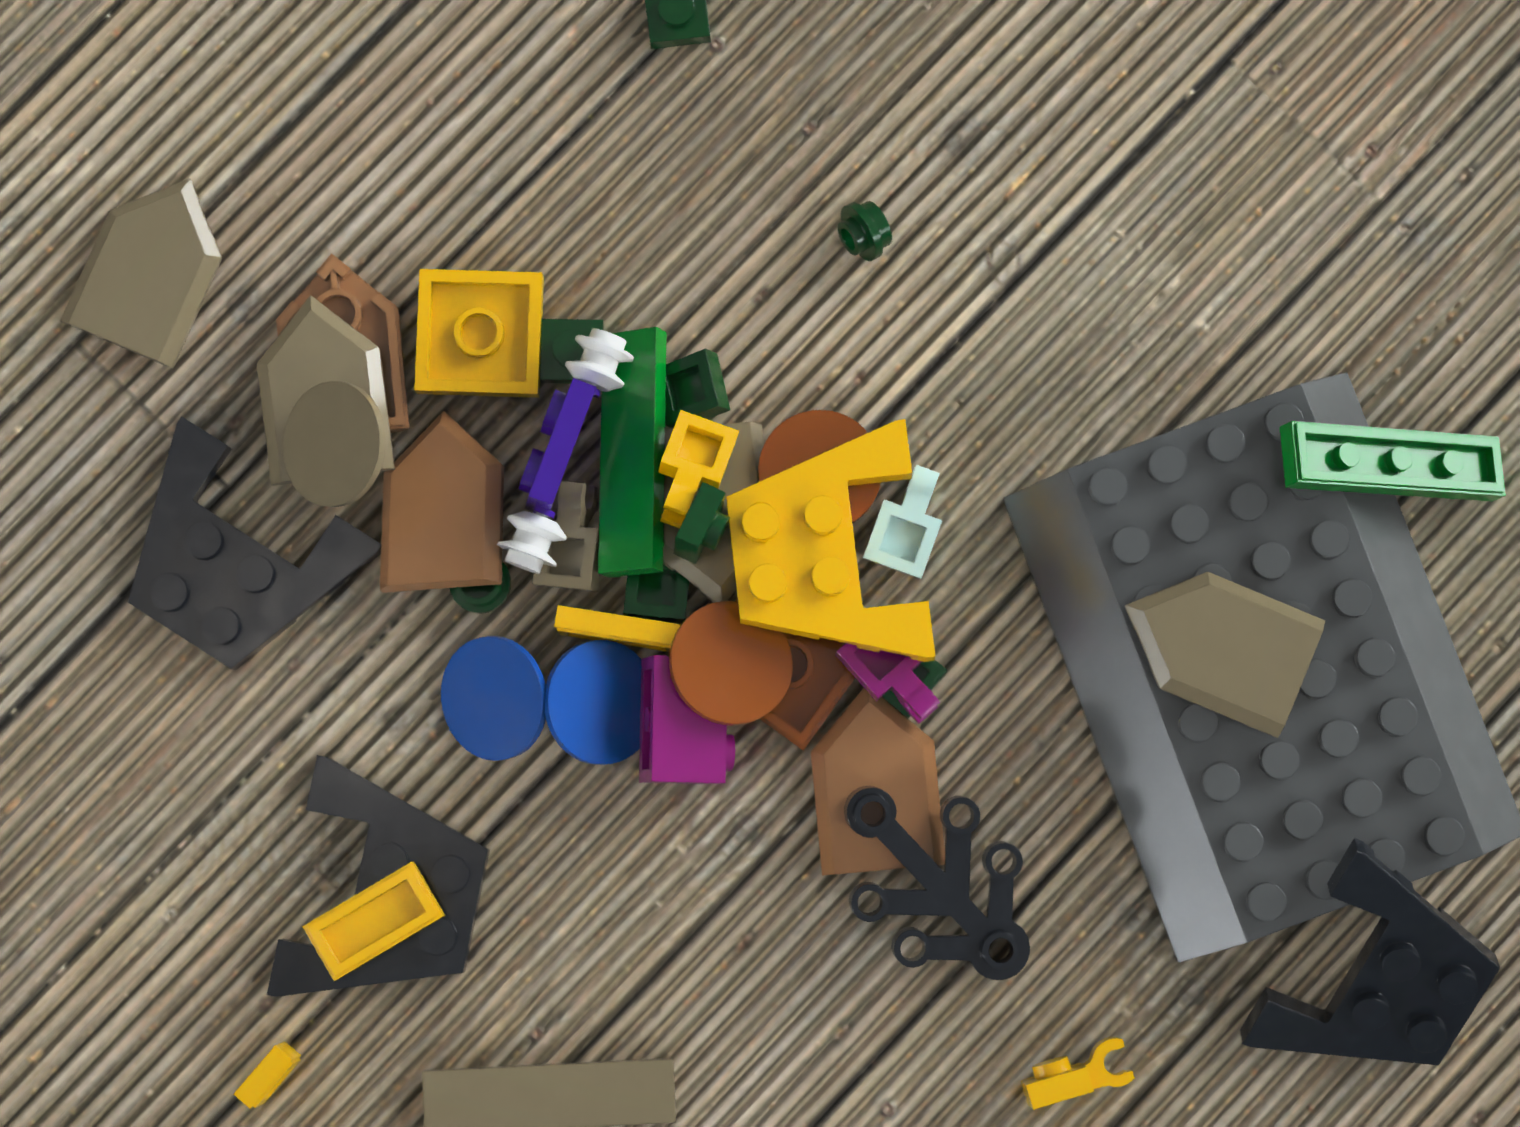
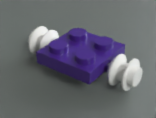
[497,328,634,574]

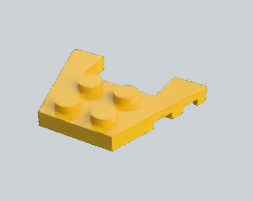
[726,419,936,662]

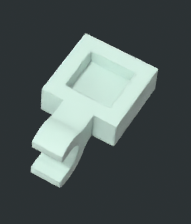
[863,465,942,579]

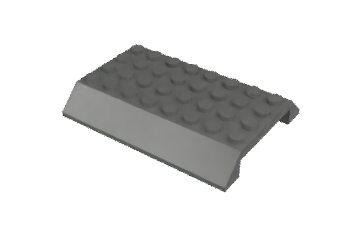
[1003,372,1520,963]

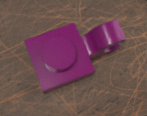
[835,643,940,724]

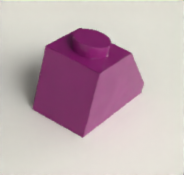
[639,655,736,784]

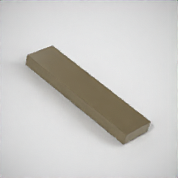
[422,1058,677,1127]

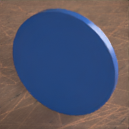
[441,636,546,761]
[544,640,642,765]

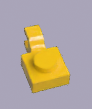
[658,410,739,529]
[1021,1037,1135,1110]

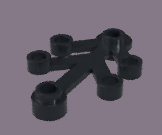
[844,786,1030,980]

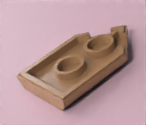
[276,253,410,433]
[380,411,504,593]
[811,688,945,876]

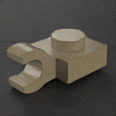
[532,481,600,592]

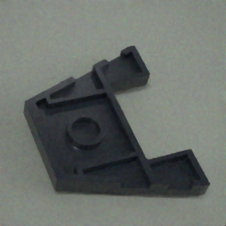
[128,416,381,670]
[267,755,490,997]
[1240,838,1500,1065]

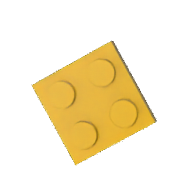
[414,269,544,398]

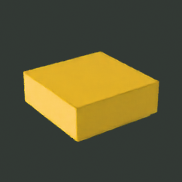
[233,1041,301,1109]

